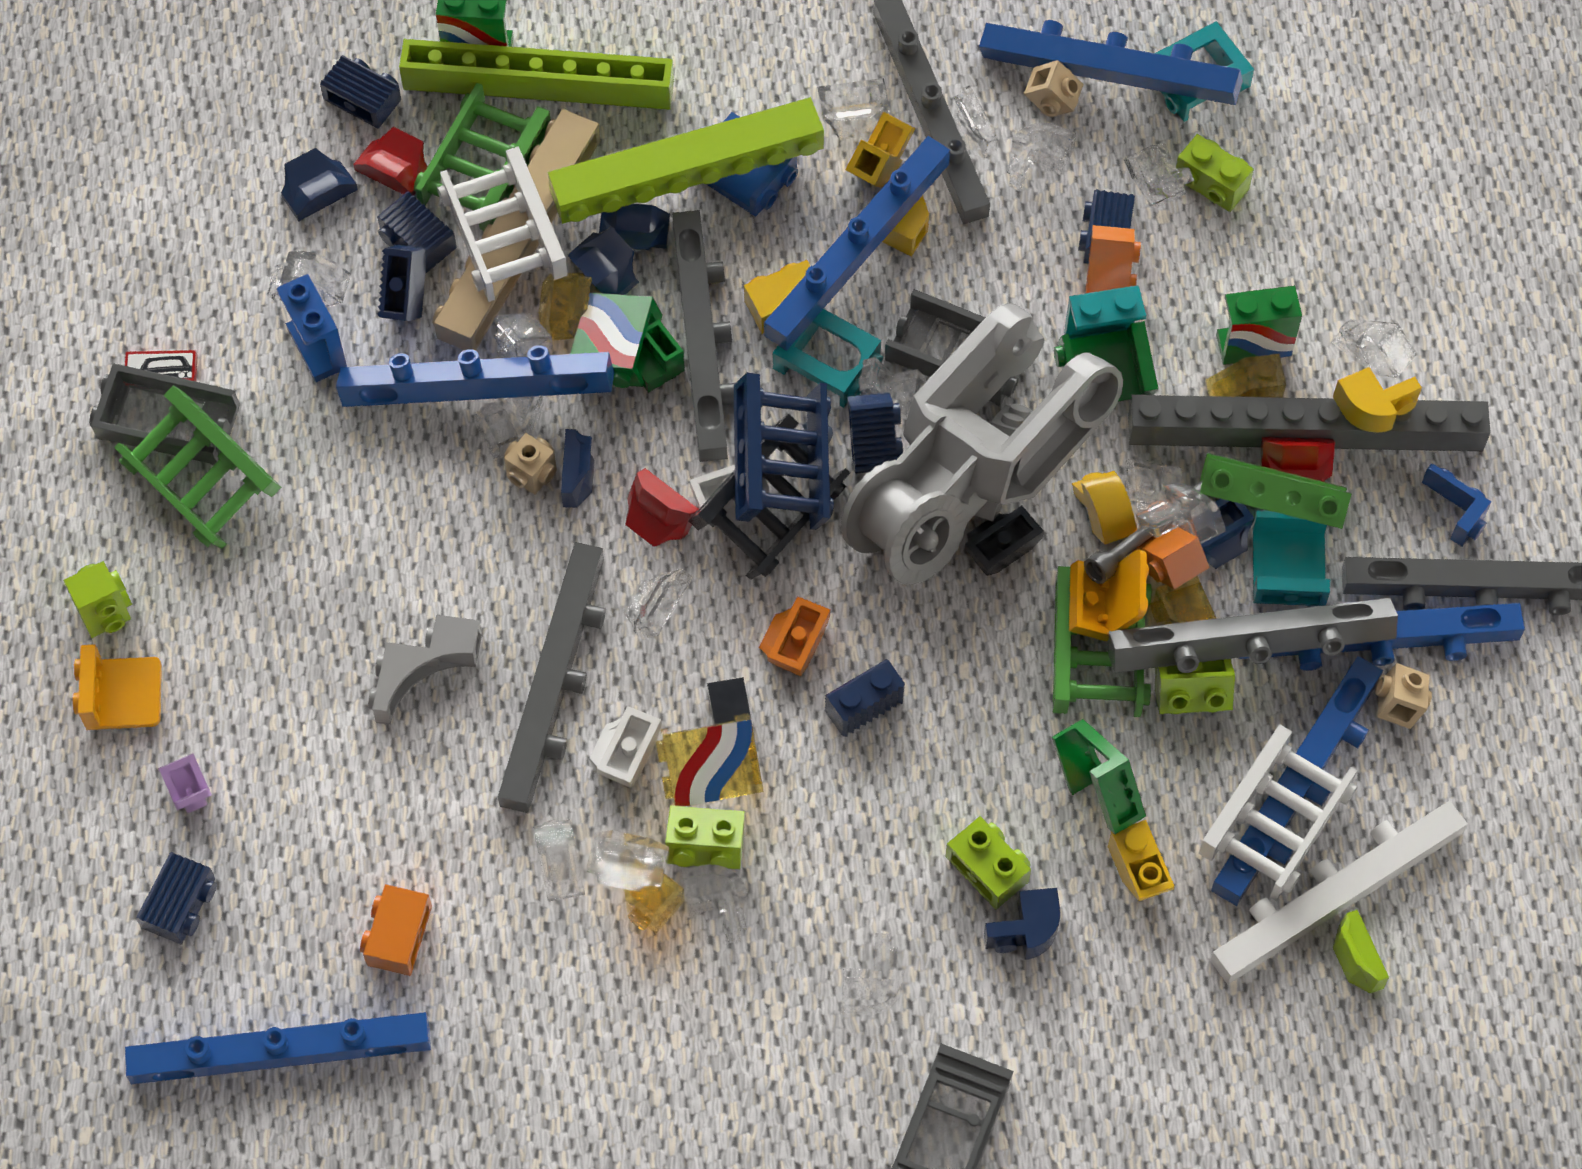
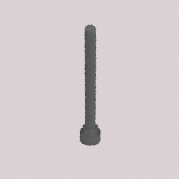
[1084,480,1205,584]

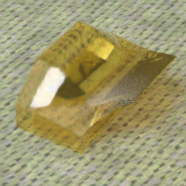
[538,273,592,340]

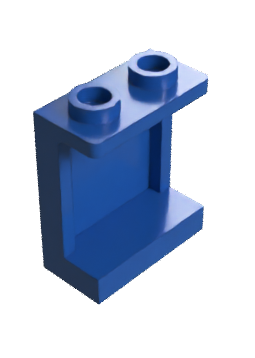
[706,112,798,217]
[277,274,347,383]

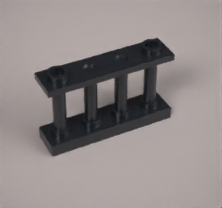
[688,414,851,580]

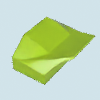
[1333,909,1389,993]

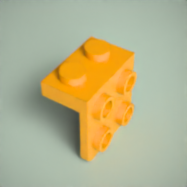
[1069,550,1149,642]
[73,644,162,730]

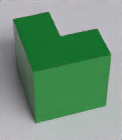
[636,320,685,393]

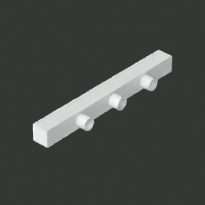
[1210,800,1468,985]

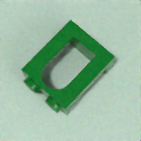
[1052,719,1146,834]

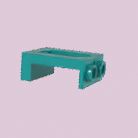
[1156,21,1254,122]
[772,309,883,408]

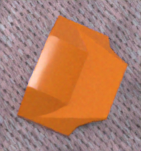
[759,596,831,676]

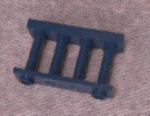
[733,372,834,530]

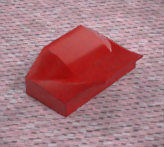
[353,126,428,196]
[1260,437,1335,482]
[625,468,698,547]

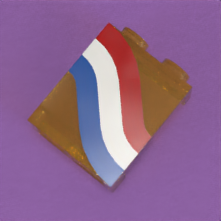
[655,713,764,806]

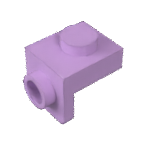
[159,753,212,813]

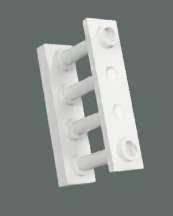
[437,146,568,302]
[1198,724,1358,901]

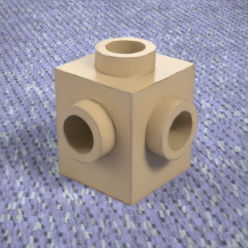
[1024,60,1084,117]
[504,433,557,495]
[1375,663,1432,729]

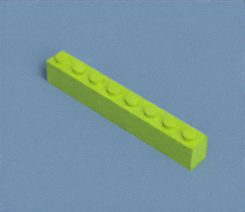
[399,39,674,110]
[548,97,824,224]

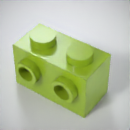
[1174,134,1254,212]
[63,561,133,638]
[1154,659,1235,714]
[665,805,745,870]
[945,816,1031,910]

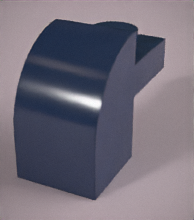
[984,887,1060,960]

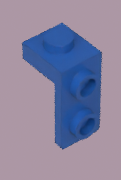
[1422,464,1491,547]

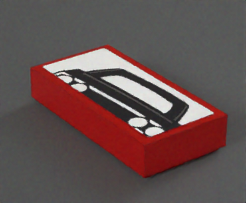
[124,350,198,386]

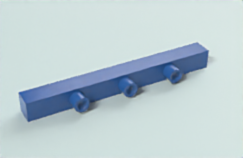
[979,20,1243,105]
[764,136,950,351]
[336,345,614,407]
[1238,603,1525,671]
[1211,656,1384,906]
[125,1012,431,1085]

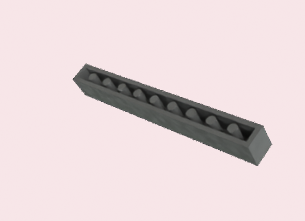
[1128,395,1491,452]

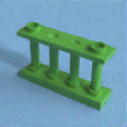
[414,83,551,231]
[114,385,282,549]
[1199,453,1352,529]
[1053,566,1152,717]

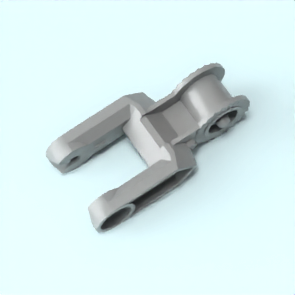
[840,303,1123,585]

